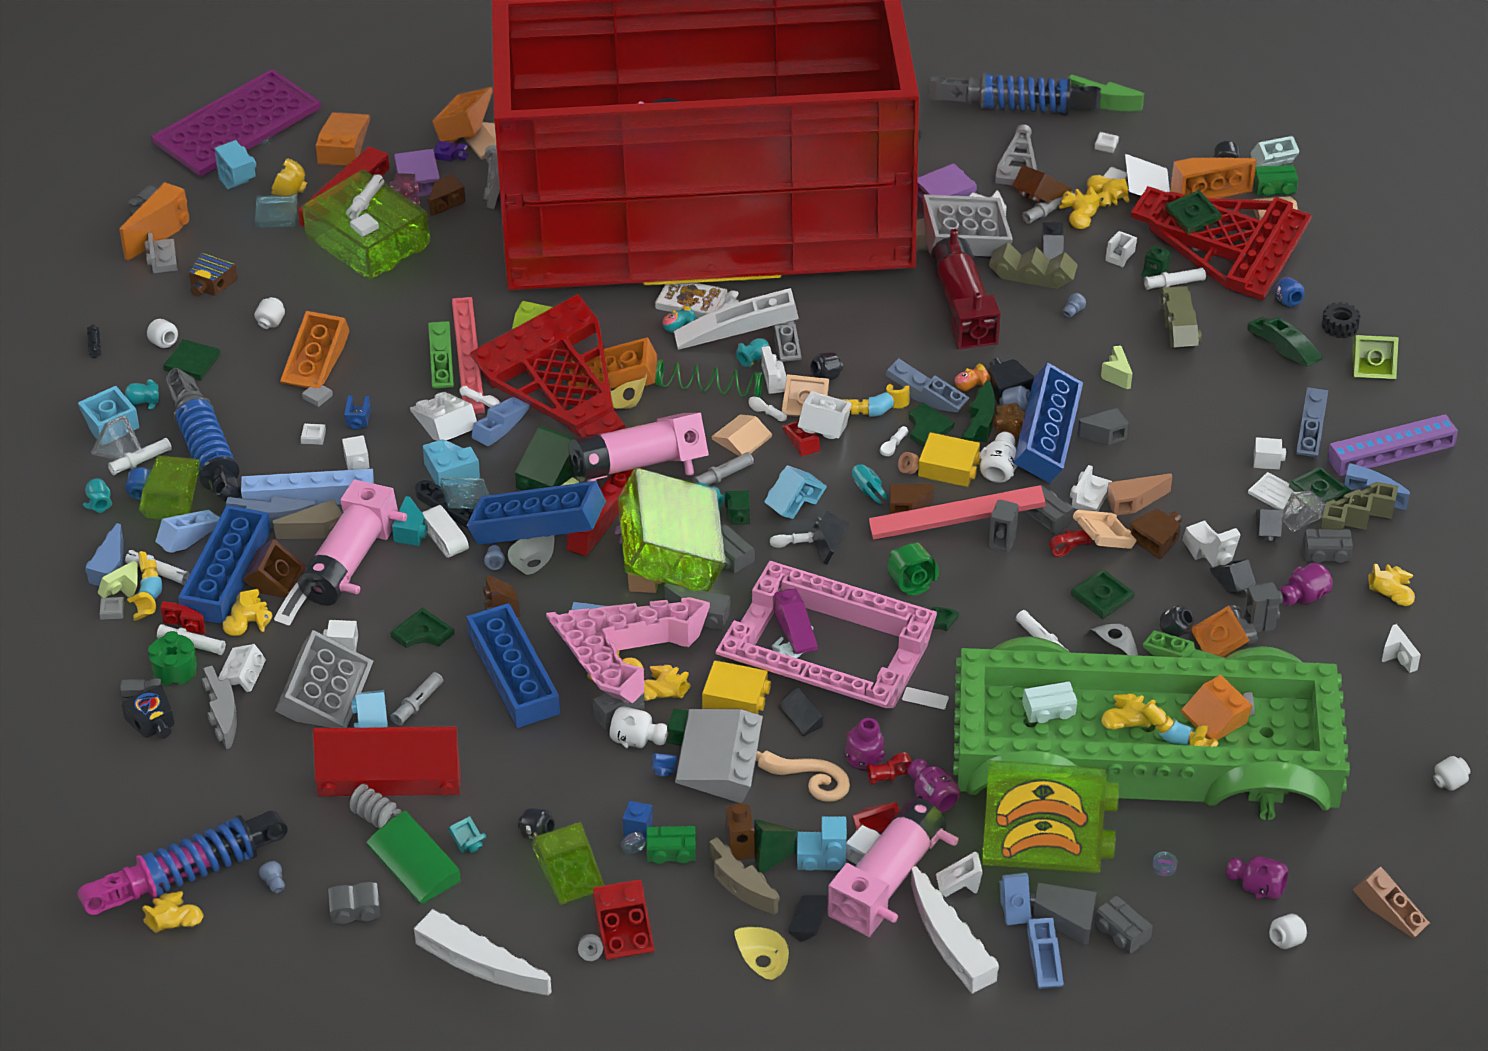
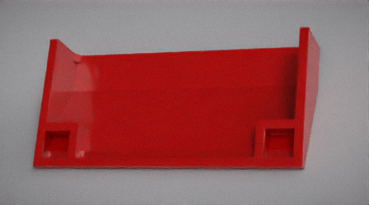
[313,727,461,797]

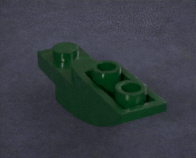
[1248,316,1322,367]
[961,381,995,443]

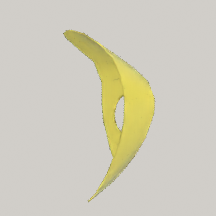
[611,372,647,409]
[734,927,789,980]

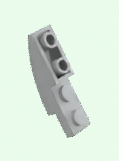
[772,320,801,362]
[202,666,237,749]

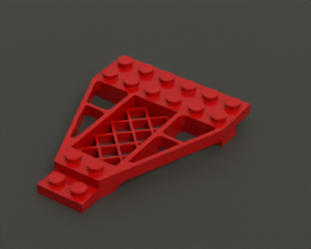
[1131,186,1312,301]
[470,294,626,438]

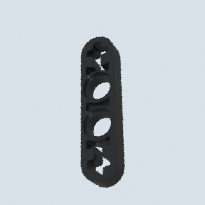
[415,480,475,529]

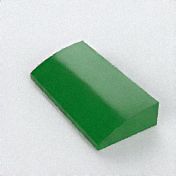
[367,810,461,905]

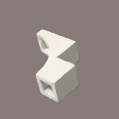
[1182,521,1241,567]

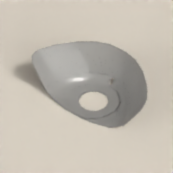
[508,535,554,575]
[1085,624,1138,655]

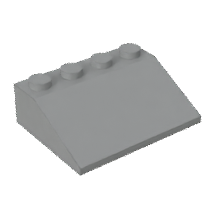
[923,195,1013,257]
[275,630,373,728]
[675,709,763,803]

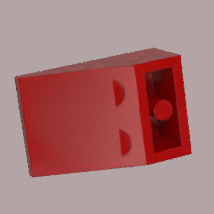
[592,879,655,960]

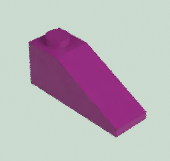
[774,589,818,654]

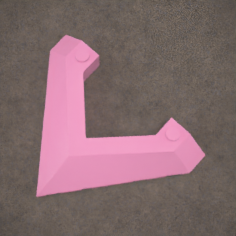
[546,597,710,703]

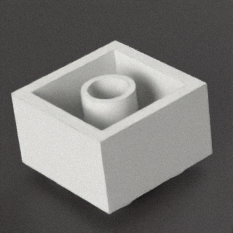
[798,391,852,439]

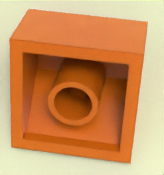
[1181,675,1252,740]

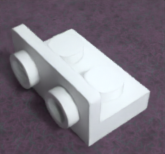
[762,346,787,394]
[1070,465,1112,512]
[218,644,266,692]

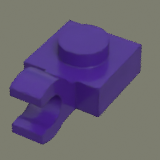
[433,141,469,161]

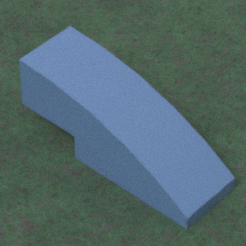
[471,397,530,446]
[1344,463,1410,510]
[1027,918,1064,989]

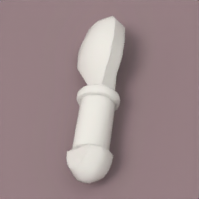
[459,386,500,407]
[749,396,787,422]
[880,427,908,456]
[770,532,814,548]

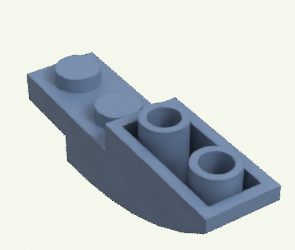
[886,358,969,412]
[1296,387,1328,458]
[226,496,316,528]

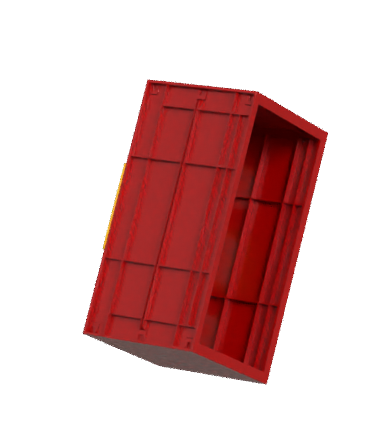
[492,0,919,290]

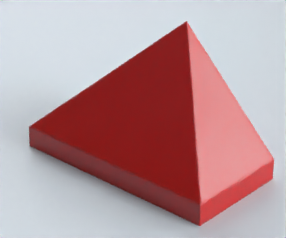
[852,802,899,833]

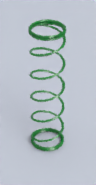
[655,360,763,398]

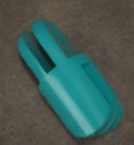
[852,465,888,504]

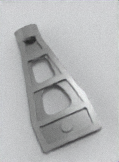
[995,125,1037,185]
[483,145,500,209]

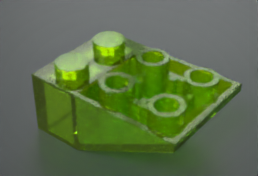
[139,456,200,519]
[532,822,605,905]

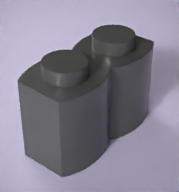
[328,882,381,925]

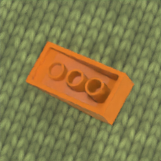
[432,87,493,142]
[316,113,370,166]
[1170,158,1257,198]
[119,182,189,260]
[280,311,350,389]
[568,337,657,388]

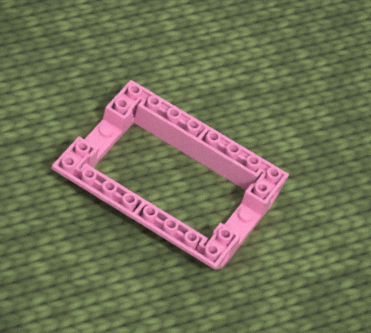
[716,561,937,708]

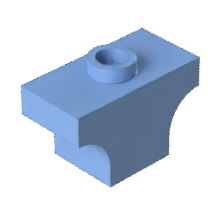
[999,873,1031,925]

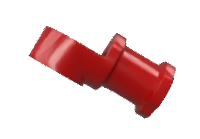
[1048,529,1092,557]
[867,753,912,785]

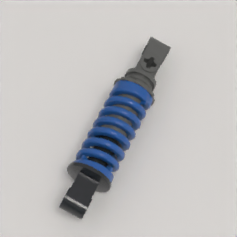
[929,73,1101,115]
[166,368,241,502]

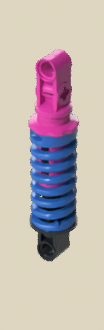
[78,810,288,915]

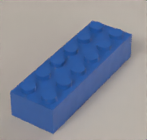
[1013,362,1083,483]
[467,481,606,545]
[178,505,271,624]
[466,603,560,728]

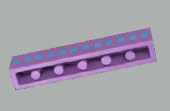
[1328,414,1458,476]

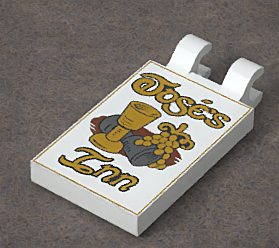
[655,283,739,318]

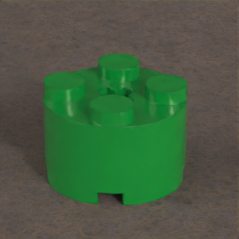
[887,542,939,596]
[148,631,197,686]

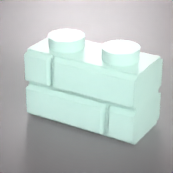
[1250,136,1299,167]
[1022,681,1077,723]

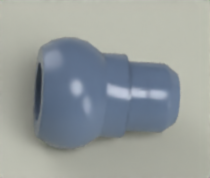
[1063,293,1086,318]
[484,545,505,570]
[259,861,285,893]

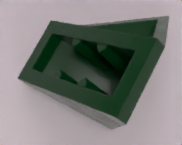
[754,819,798,874]

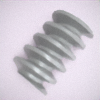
[349,784,402,829]

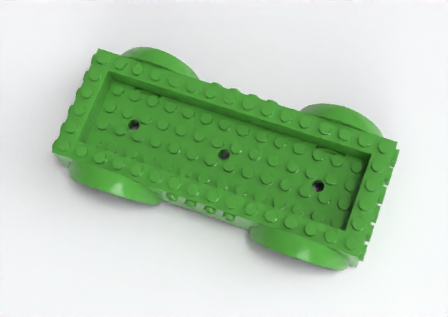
[953,637,1350,820]

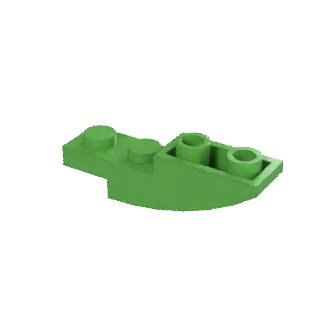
[1069,74,1144,111]
[429,321,454,389]
[1143,630,1224,659]

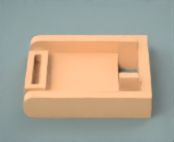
[1073,510,1137,549]

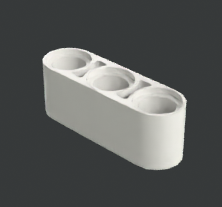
[422,505,469,558]

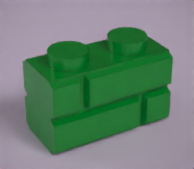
[1253,165,1298,195]
[647,826,696,864]

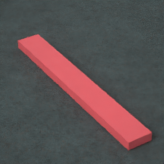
[452,297,485,414]
[869,485,1046,540]

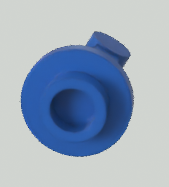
[651,753,677,776]

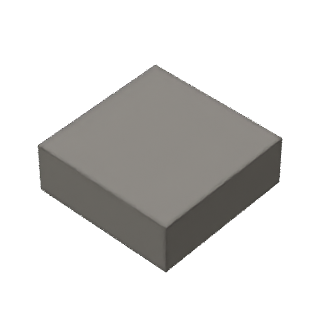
[302,382,333,407]
[100,597,125,620]

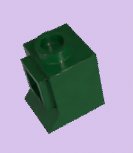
[1141,245,1171,278]
[725,490,750,525]
[667,708,689,746]

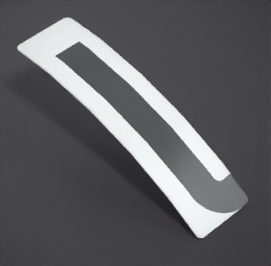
[274,582,306,625]

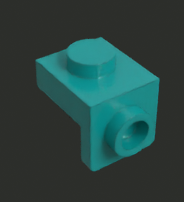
[448,816,486,854]

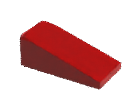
[782,421,820,456]

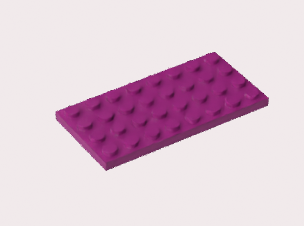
[151,69,321,177]

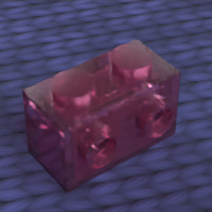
[390,173,421,220]

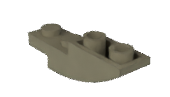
[710,837,780,914]

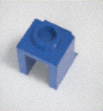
[344,395,372,430]

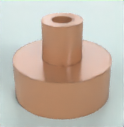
[898,452,919,475]

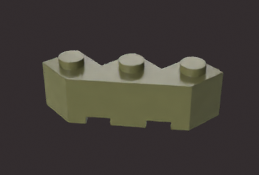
[988,242,1078,289]
[1159,286,1202,348]
[1321,482,1398,530]

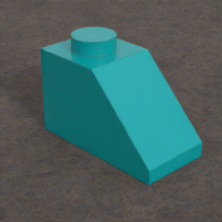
[392,496,428,546]

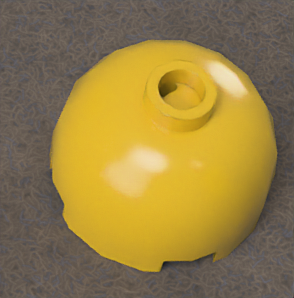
[271,158,307,199]

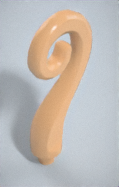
[755,751,850,802]

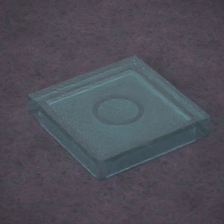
[255,195,298,227]
[440,478,489,508]

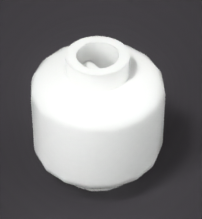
[254,297,285,329]
[147,319,178,348]
[1433,756,1470,791]
[1269,914,1307,949]

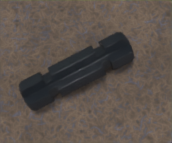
[87,324,101,358]

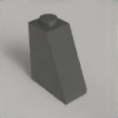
[1030,883,1096,945]

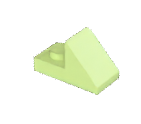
[1101,346,1132,389]
[98,560,138,598]

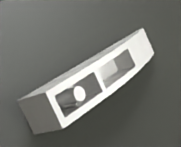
[674,288,799,350]
[911,866,999,993]
[414,909,551,995]

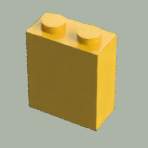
[918,433,981,487]
[702,660,771,714]

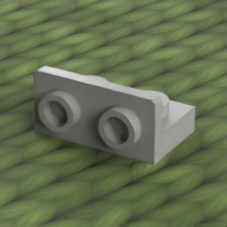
[145,233,177,273]

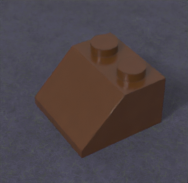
[1012,165,1072,203]
[242,539,306,598]

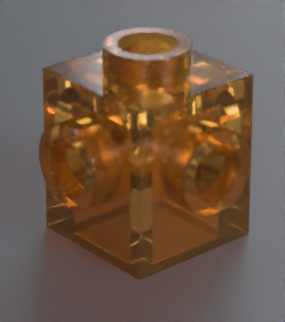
[993,402,1025,437]

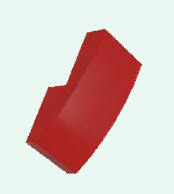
[160,601,206,634]

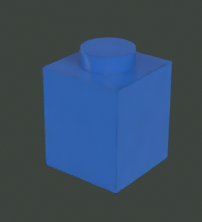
[623,801,653,841]

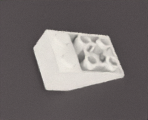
[410,392,477,441]

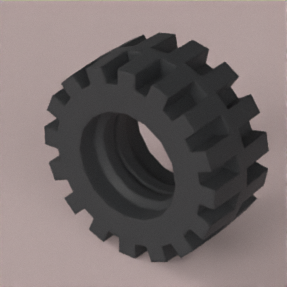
[1322,302,1361,338]

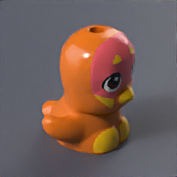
[954,363,991,392]

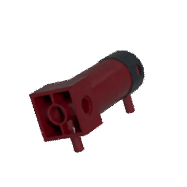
[931,228,1001,350]

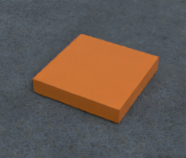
[1191,606,1250,657]

